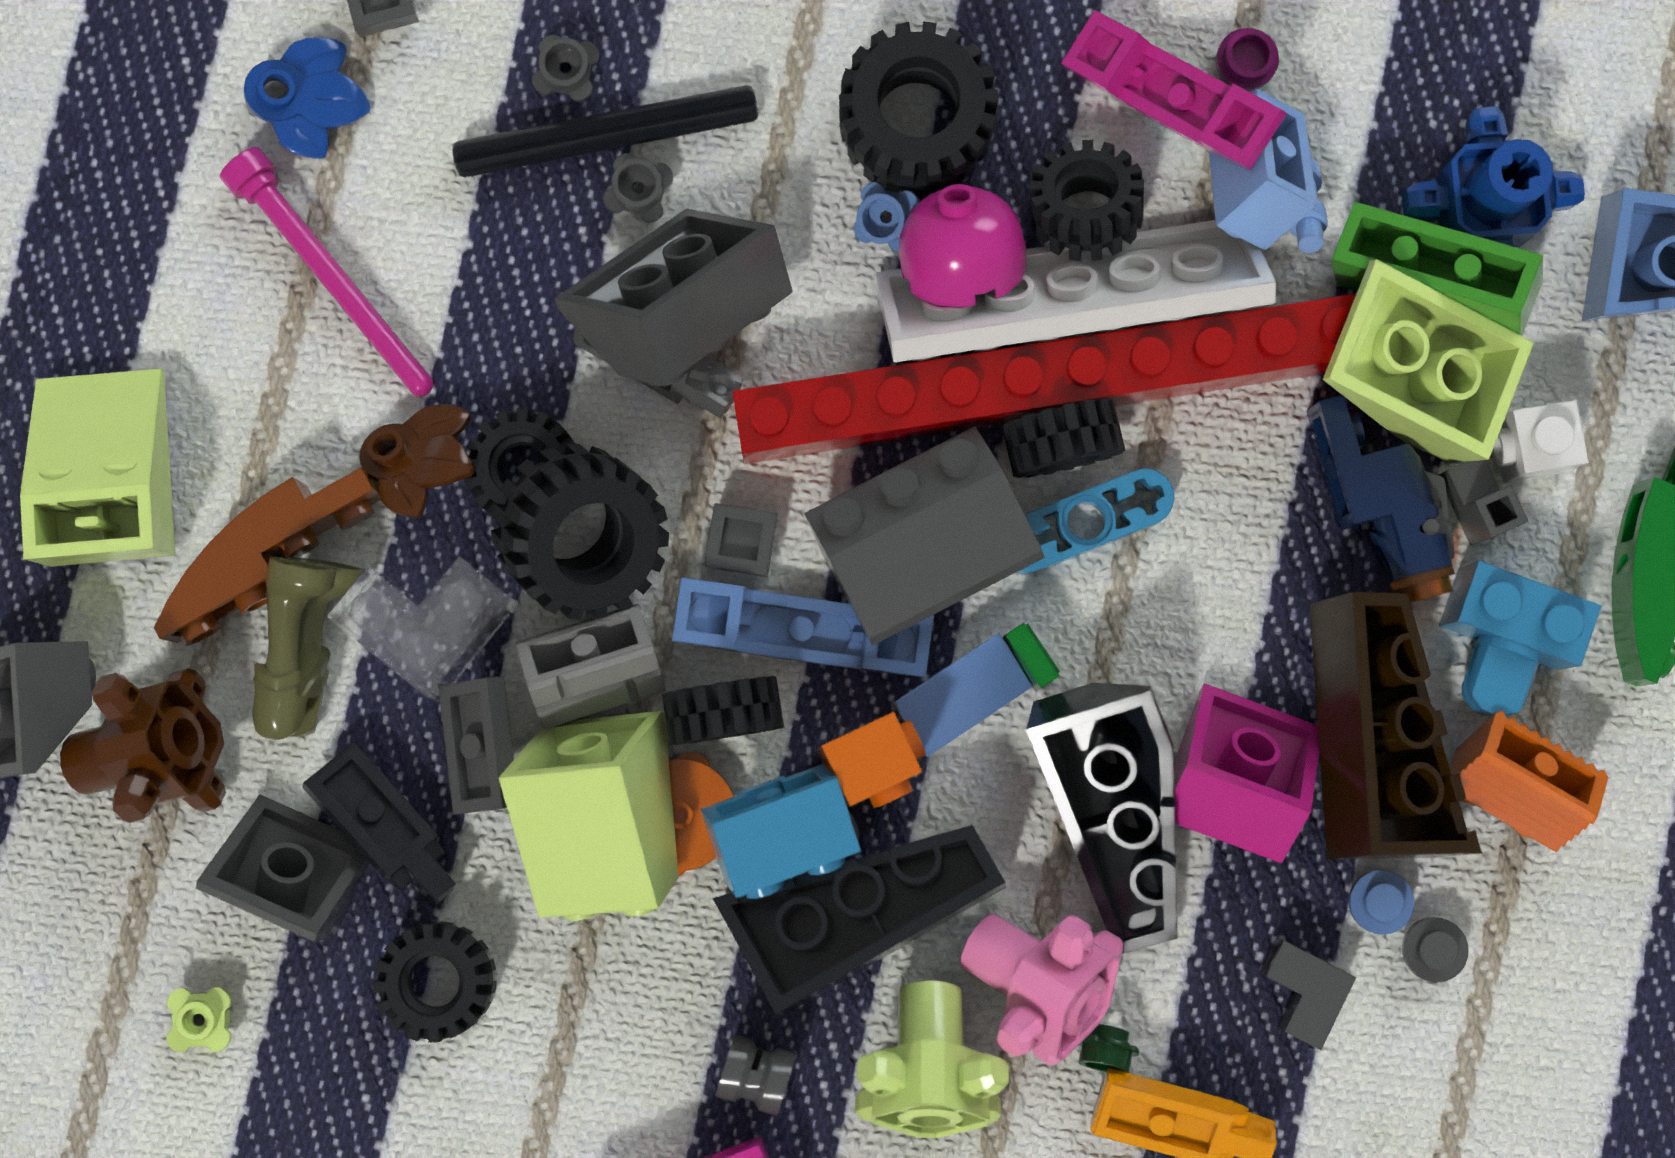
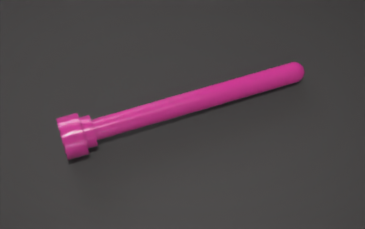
[220,147,433,397]

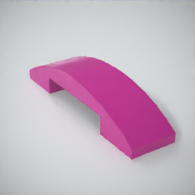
[1061,10,1286,170]

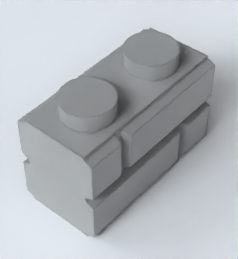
[515,603,666,730]

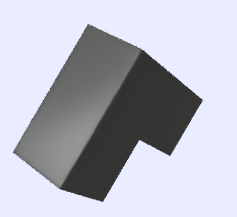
[1439,460,1529,546]
[1259,938,1357,1050]

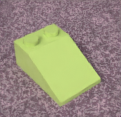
[1323,259,1534,463]

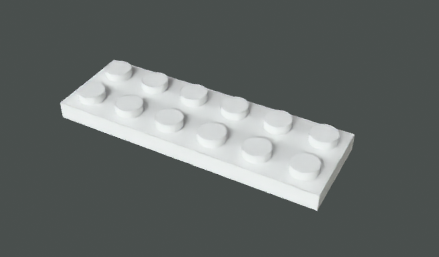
[876,220,1276,362]

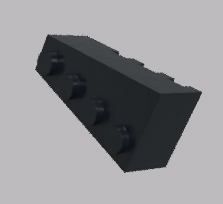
[713,825,1006,1015]

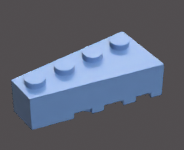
[1582,188,1675,321]

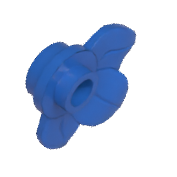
[244,37,371,159]

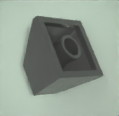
[0,641,96,778]

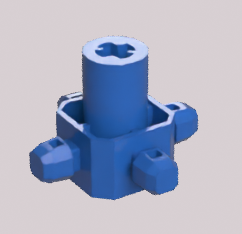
[1402,107,1585,247]

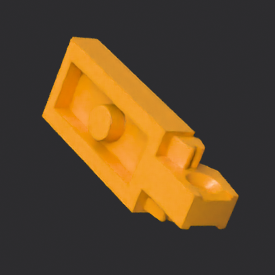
[1090,1067,1277,1158]

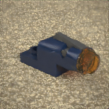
[1307,395,1455,603]

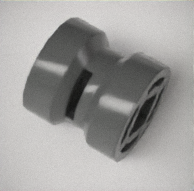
[715,1034,797,1116]

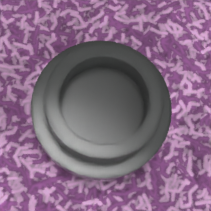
[1402,917,1468,982]

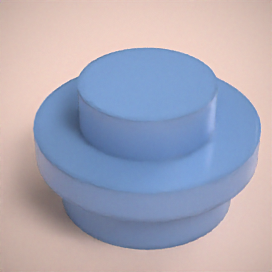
[1348,870,1414,935]

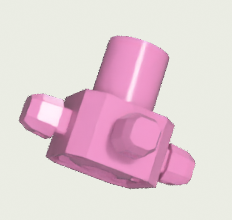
[961,913,1124,1065]

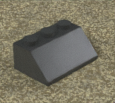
[554,208,793,387]
[804,426,1045,646]

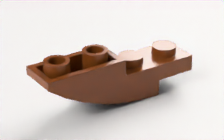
[154,467,380,646]

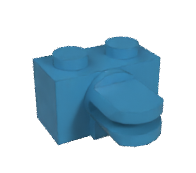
[1439,561,1602,717]
[700,764,861,899]

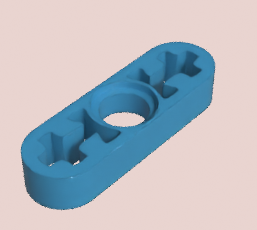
[1016,469,1174,575]

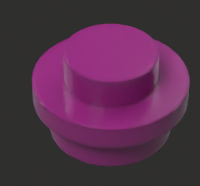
[1216,28,1279,91]

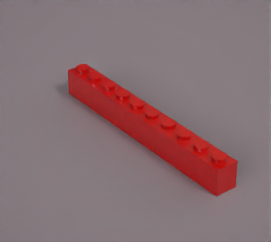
[732,293,1357,464]

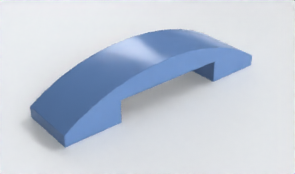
[672,577,934,678]

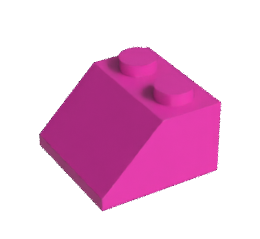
[1174,683,1320,863]

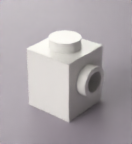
[1492,400,1589,483]

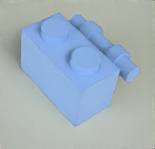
[1209,88,1328,253]

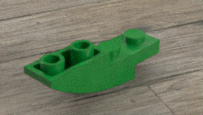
[1611,447,1675,687]

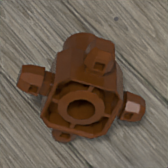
[60,668,226,823]

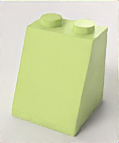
[499,711,679,921]

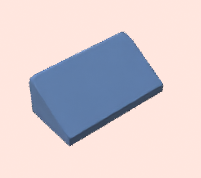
[892,633,1032,757]

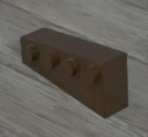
[1310,592,1482,860]

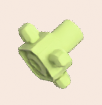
[855,981,1009,1138]

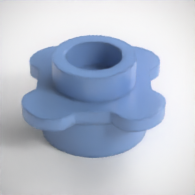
[854,182,920,252]

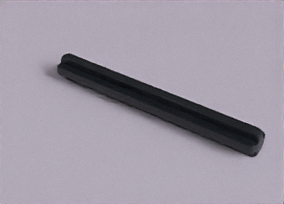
[452,85,758,177]

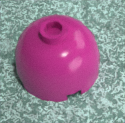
[899,184,1027,308]

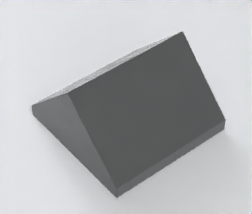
[196,794,369,942]

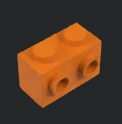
[817,712,926,808]

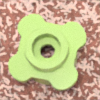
[166,987,232,1053]

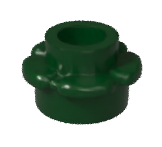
[1078,1024,1140,1073]

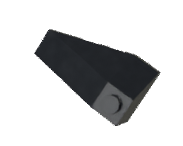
[1026,683,1178,954]

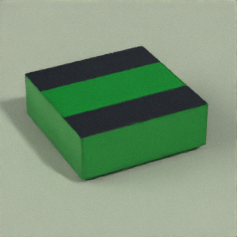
[1002,623,1060,691]

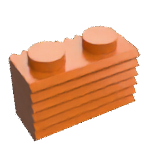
[1450,711,1609,853]

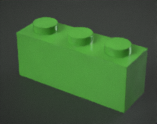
[1332,202,1543,336]

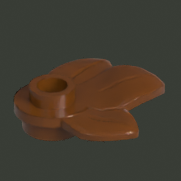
[359,404,475,518]

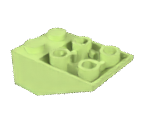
[20,368,175,567]

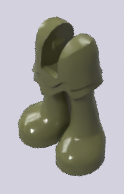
[252,556,367,740]

